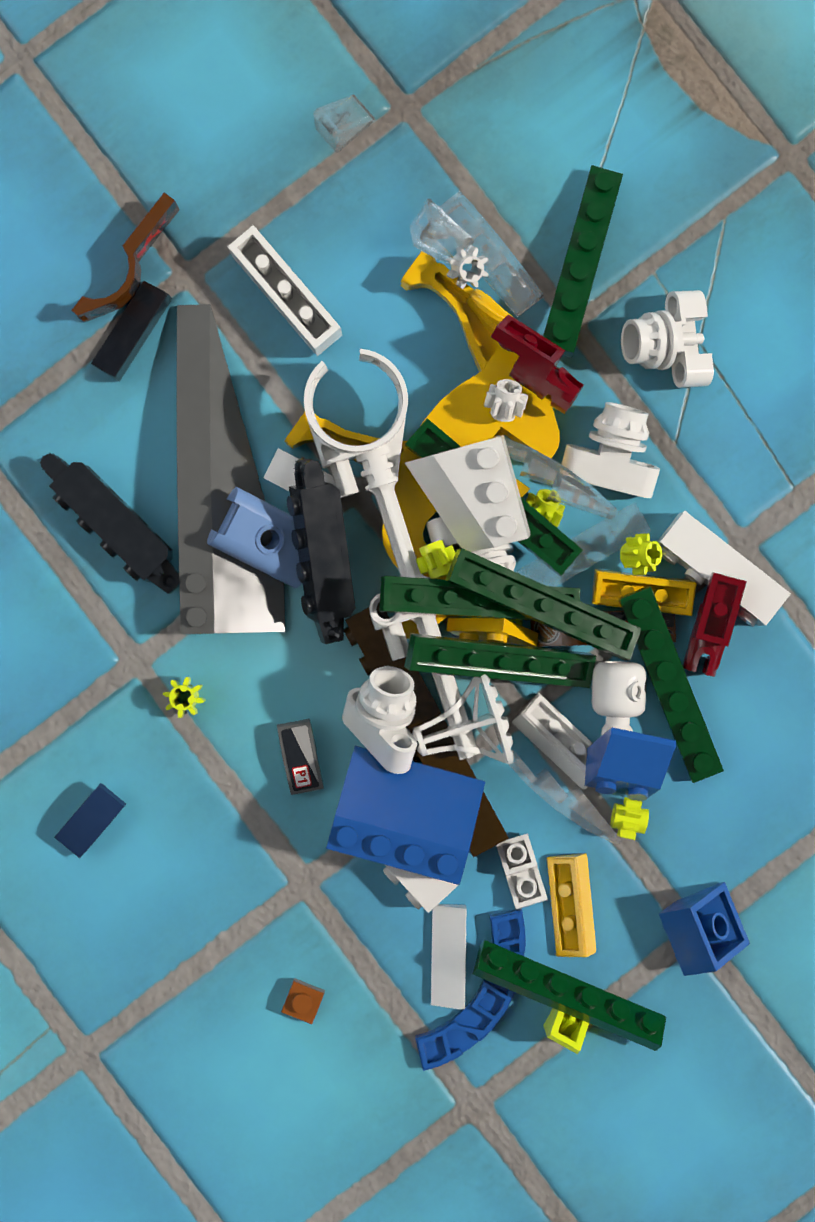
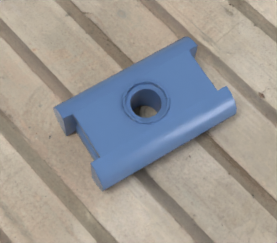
[207,487,302,588]

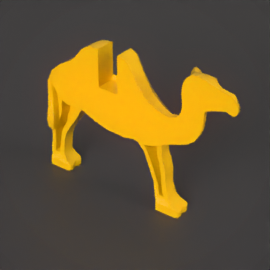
[285,249,560,639]

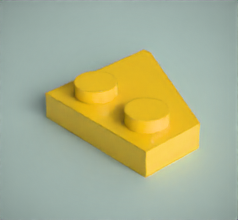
[446,618,539,646]

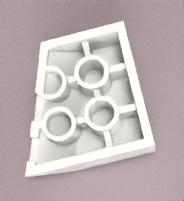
[405,435,531,552]

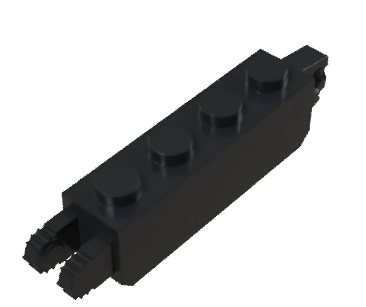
[39,453,180,594]
[287,457,356,644]

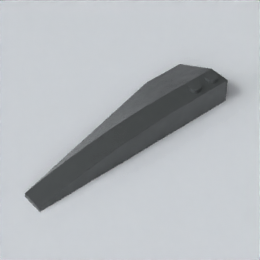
[177,304,286,635]

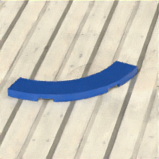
[415,908,526,1071]

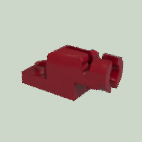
[491,314,584,414]
[682,572,747,677]

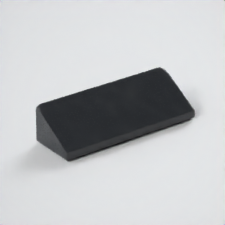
[91,281,172,382]

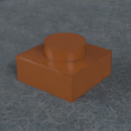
[281,978,325,1024]

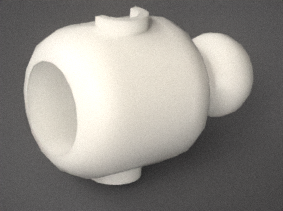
[592,661,647,735]

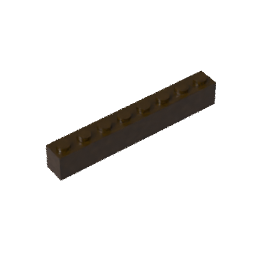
[344,602,509,858]

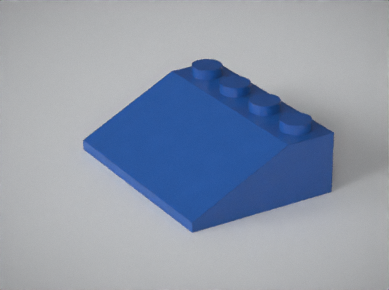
[326,745,485,885]

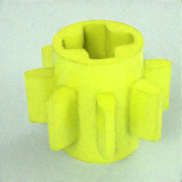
[526,489,565,527]
[620,533,662,575]
[415,540,456,579]
[162,677,206,718]
[610,797,649,840]

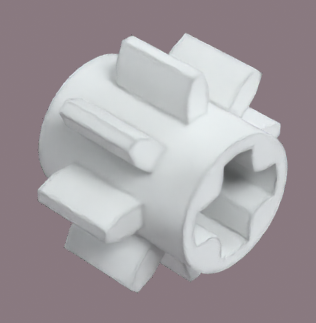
[446,246,489,289]
[484,379,528,422]

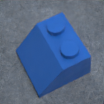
[584,727,676,801]
[659,882,750,976]

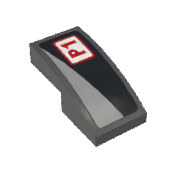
[277,718,324,795]

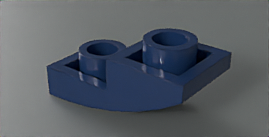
[54,783,126,858]

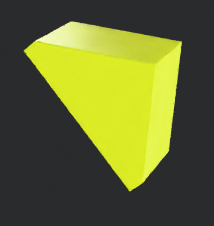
[543,1008,589,1054]

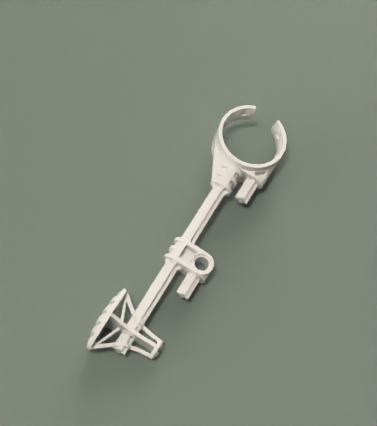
[304,349,514,764]

